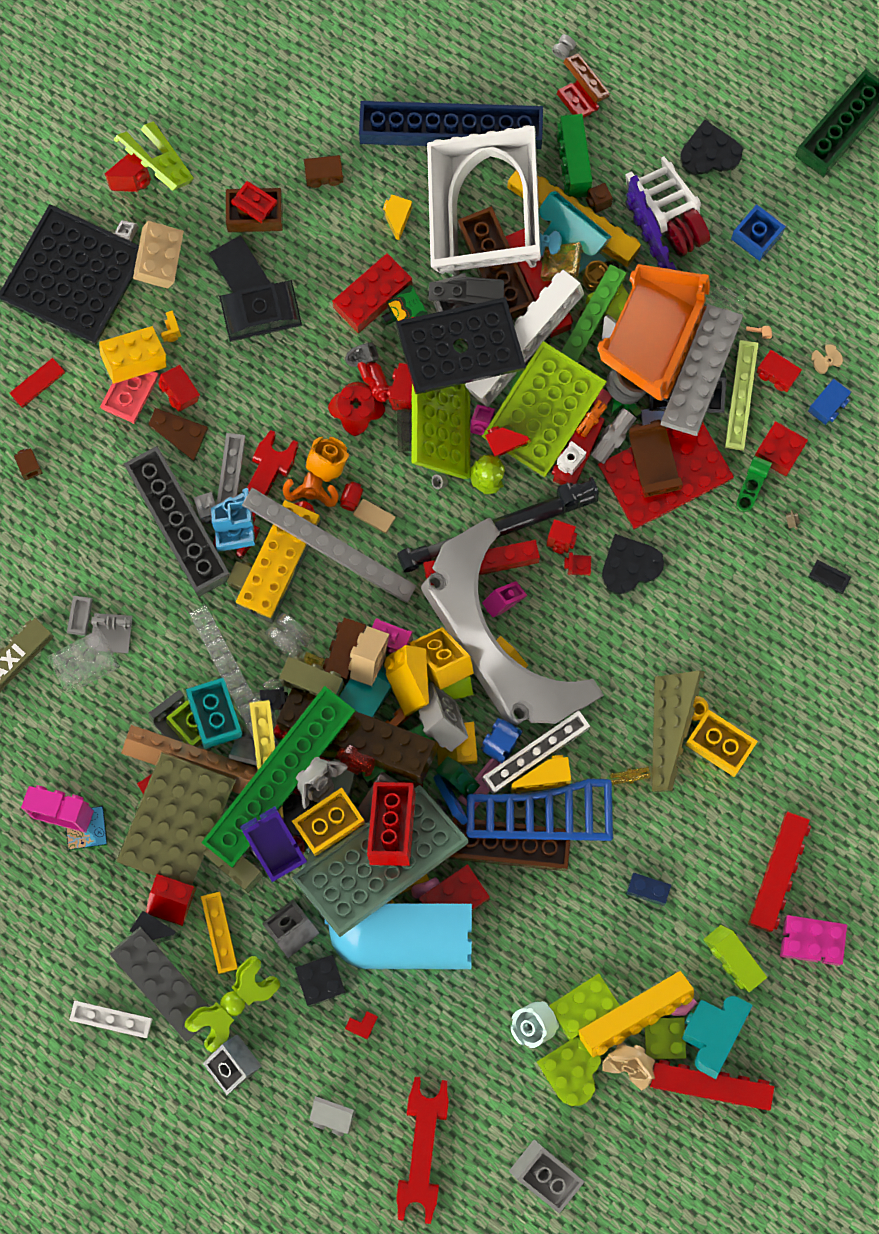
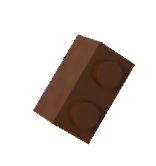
[304,155,343,188]

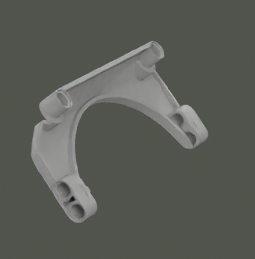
[421,518,604,726]

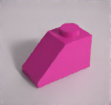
[482,581,527,618]

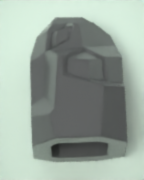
[345,343,379,367]

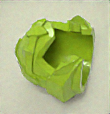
[470,454,505,494]

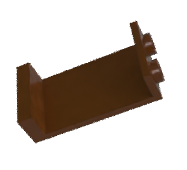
[628,420,683,498]

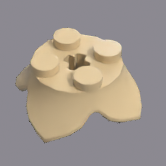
[602,1043,655,1090]

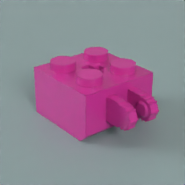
[372,618,413,655]

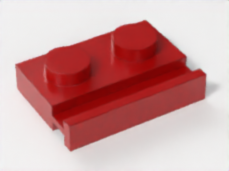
[556,81,599,118]
[231,181,277,224]

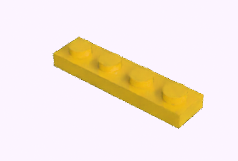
[201,892,238,974]

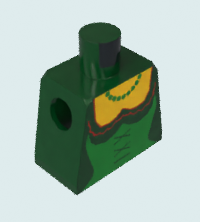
[381,285,428,326]

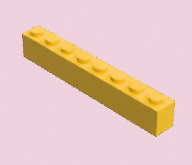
[507,170,641,268]

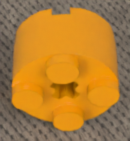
[306,436,349,482]

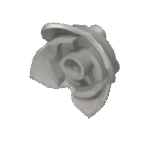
[296,757,348,809]

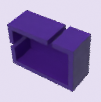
[240,806,307,882]

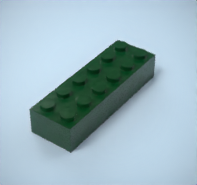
[795,69,879,178]

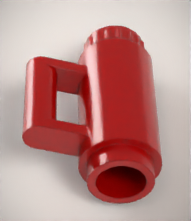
[357,362,389,402]

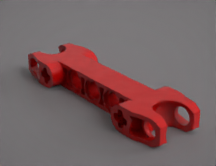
[213,430,299,560]
[396,1077,449,1224]

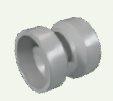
[552,34,576,60]

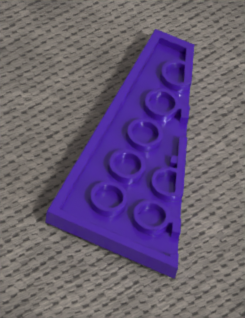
[625,175,676,270]

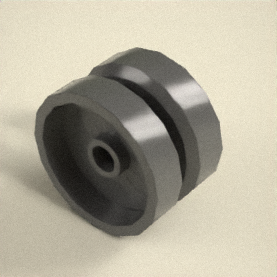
[606,369,646,405]

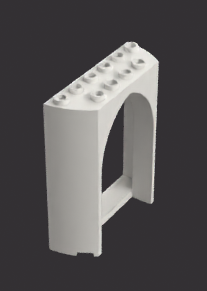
[427,125,541,277]

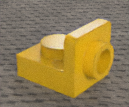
[161,310,181,342]

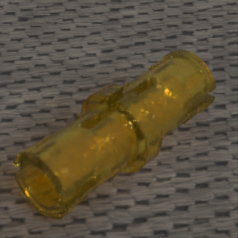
[610,766,651,786]

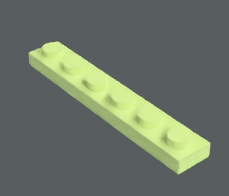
[725,340,758,451]

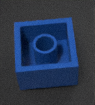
[731,204,786,261]

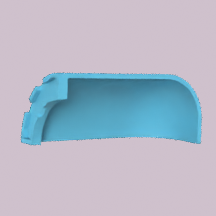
[325,904,472,969]

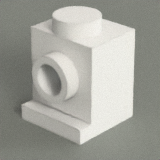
[557,441,587,475]

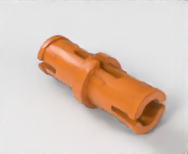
[576,400,607,437]

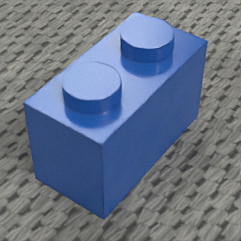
[808,378,851,425]

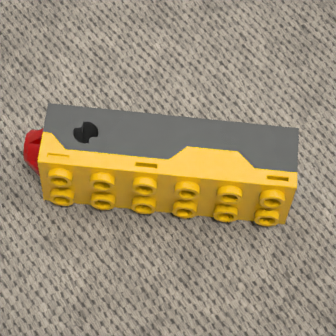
[236,500,321,624]

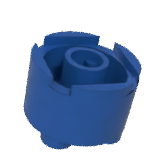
[481,718,523,764]

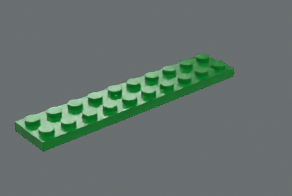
[201,686,356,868]

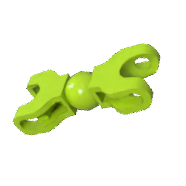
[185,956,280,1052]

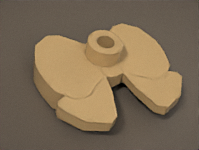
[811,344,843,374]

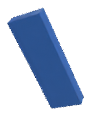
[433,774,469,825]

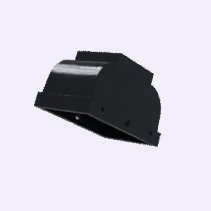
[219,280,302,342]

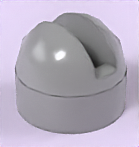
[431,474,448,489]

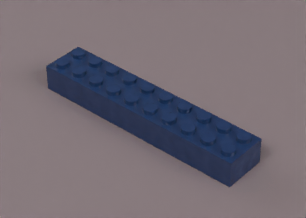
[359,101,543,149]

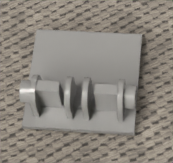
[90,613,133,653]

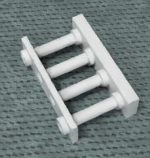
[625,157,701,233]

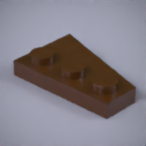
[148,408,208,462]

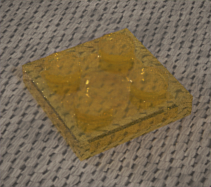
[541,242,582,281]

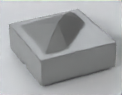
[114,220,139,241]

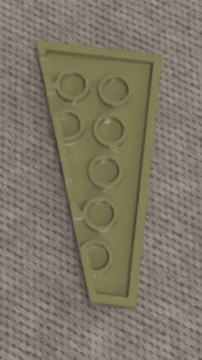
[652,670,705,792]

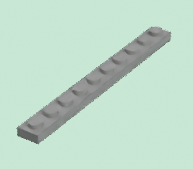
[242,488,416,603]

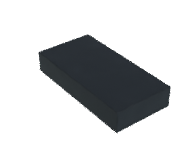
[808,559,851,594]

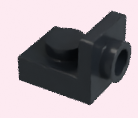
[259,686,288,710]

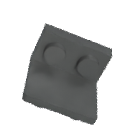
[148,690,185,742]

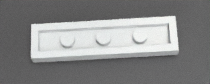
[69,1001,153,1039]

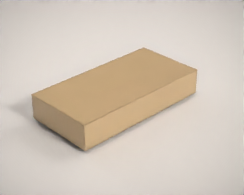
[353,499,396,534]

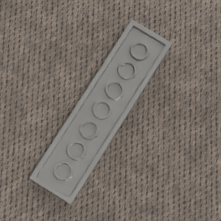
[661,304,743,436]

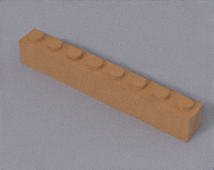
[121,725,258,794]

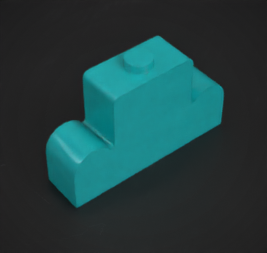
[539,191,612,262]
[682,996,753,1079]

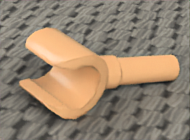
[746,326,772,339]

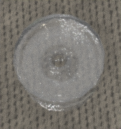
[265,613,314,658]

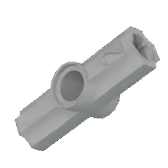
[590,408,637,464]

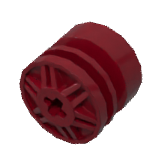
[665,208,711,257]

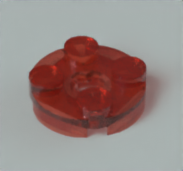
[335,745,375,776]

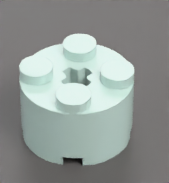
[511,1001,559,1048]

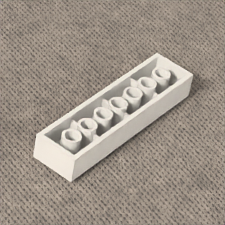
[465,270,584,407]

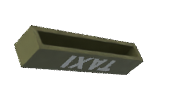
[0,618,54,692]

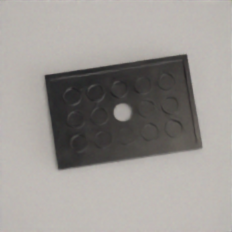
[396,297,526,395]

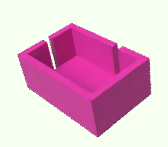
[21,785,94,833]
[780,915,847,966]

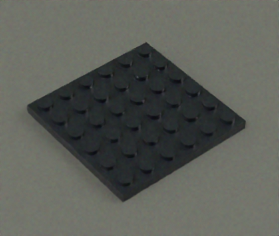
[0,204,139,345]

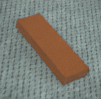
[563,53,610,103]

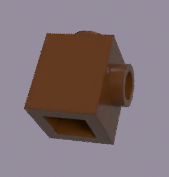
[586,183,613,213]
[14,448,43,481]

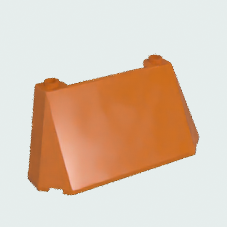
[598,264,710,401]

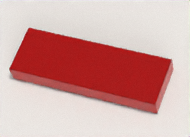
[10,358,65,408]

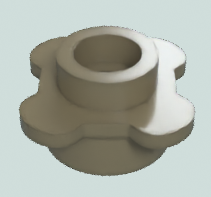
[786,509,800,530]

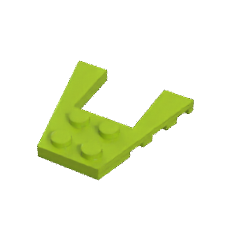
[113,121,194,191]

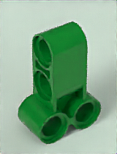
[736,456,772,513]

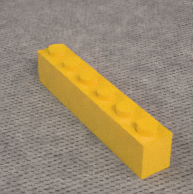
[579,971,694,1057]

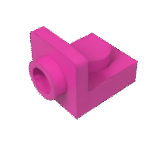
[470,404,495,435]

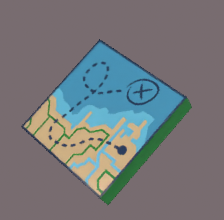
[66,806,108,851]

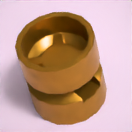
[582,260,608,291]

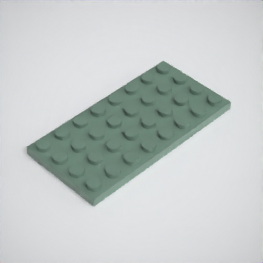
[292,785,468,937]

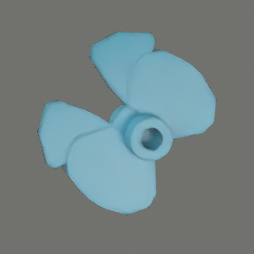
[540,231,562,256]

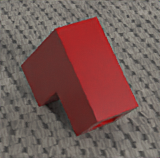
[345,1012,378,1040]

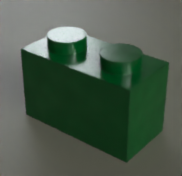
[435,756,481,799]

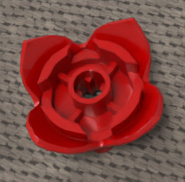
[328,382,385,436]

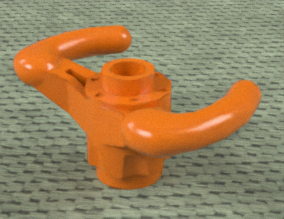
[282,471,339,507]

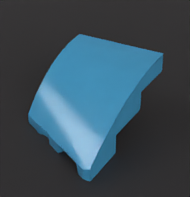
[211,488,255,552]

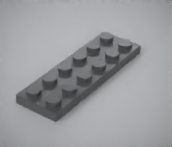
[109,927,210,1042]

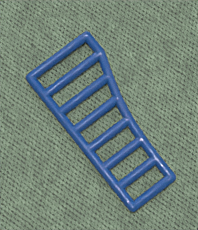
[467,779,613,841]

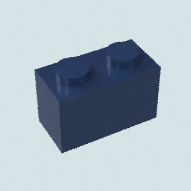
[626,872,671,906]

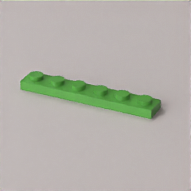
[561,264,627,363]

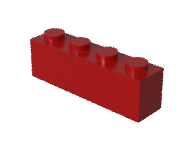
[552,417,605,485]

